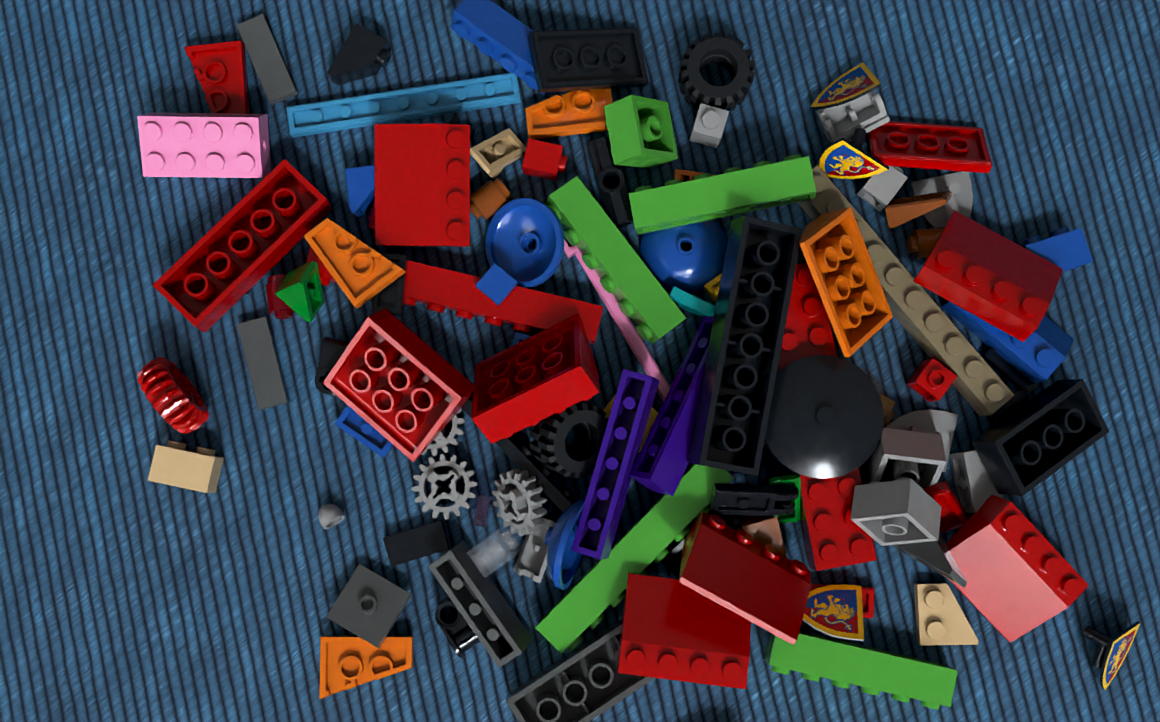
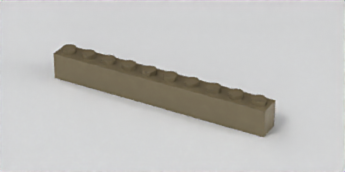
[797,165,1014,416]

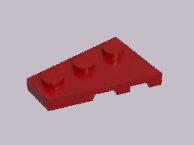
[184,40,250,114]

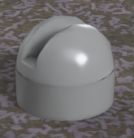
[318,504,345,530]

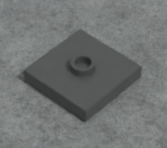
[326,564,412,649]

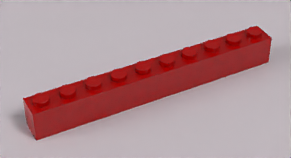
[306,246,603,344]

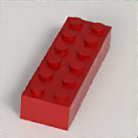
[152,159,333,333]

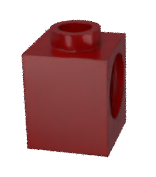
[905,358,957,402]

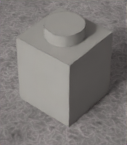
[689,103,729,149]
[856,166,908,212]

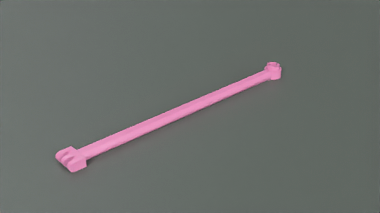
[564,239,738,528]

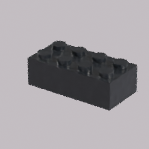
[971,379,1110,496]

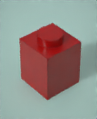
[522,138,568,181]

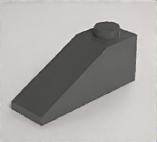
[892,534,968,588]

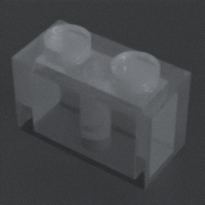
[467,527,519,578]

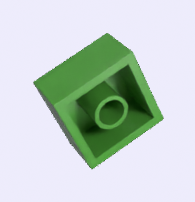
[604,95,678,169]

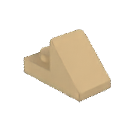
[470,128,526,180]

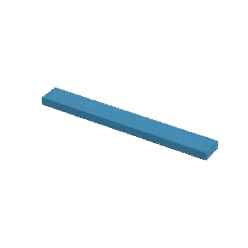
[286,72,521,138]

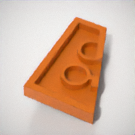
[525,89,613,140]
[304,218,406,309]
[319,635,414,699]

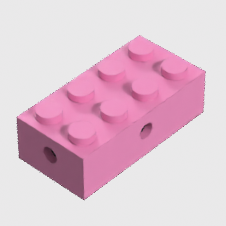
[137,113,271,178]

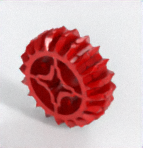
[137,356,209,434]

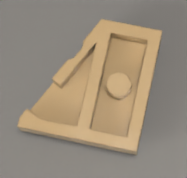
[914,582,978,646]

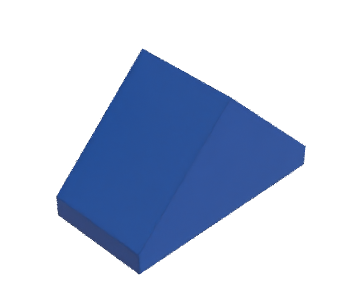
[345,165,374,219]

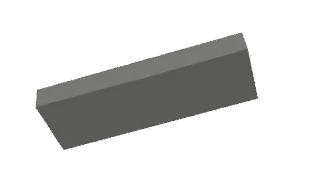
[236,14,298,105]
[237,316,290,410]

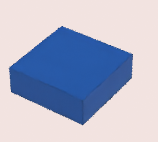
[475,263,518,306]

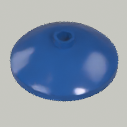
[485,198,564,288]
[640,219,727,294]
[545,498,586,590]

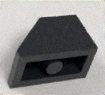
[327,23,391,85]

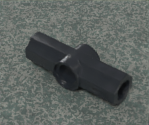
[587,137,634,229]

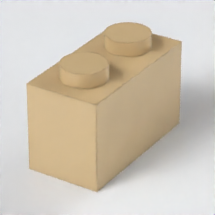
[148,440,224,493]

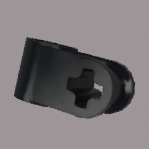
[315,337,350,396]
[435,597,480,658]

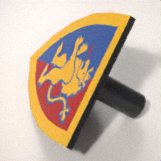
[810,62,882,110]
[819,128,889,179]
[1082,621,1140,690]

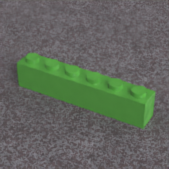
[628,154,816,235]
[545,176,686,344]
[764,631,958,710]

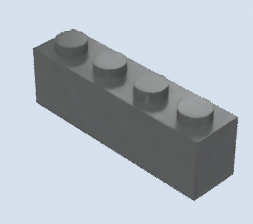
[428,540,533,668]

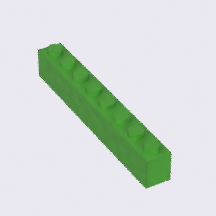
[535,464,734,654]

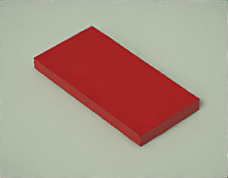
[865,121,992,173]

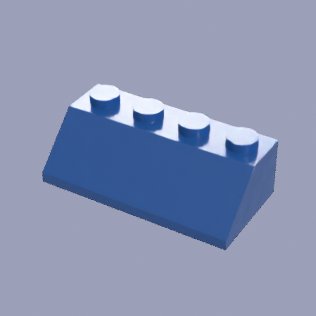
[942,300,1074,384]

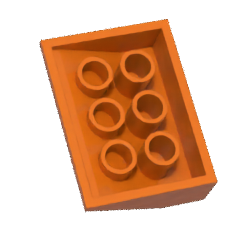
[799,207,893,357]

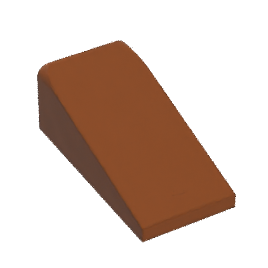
[885,191,952,229]

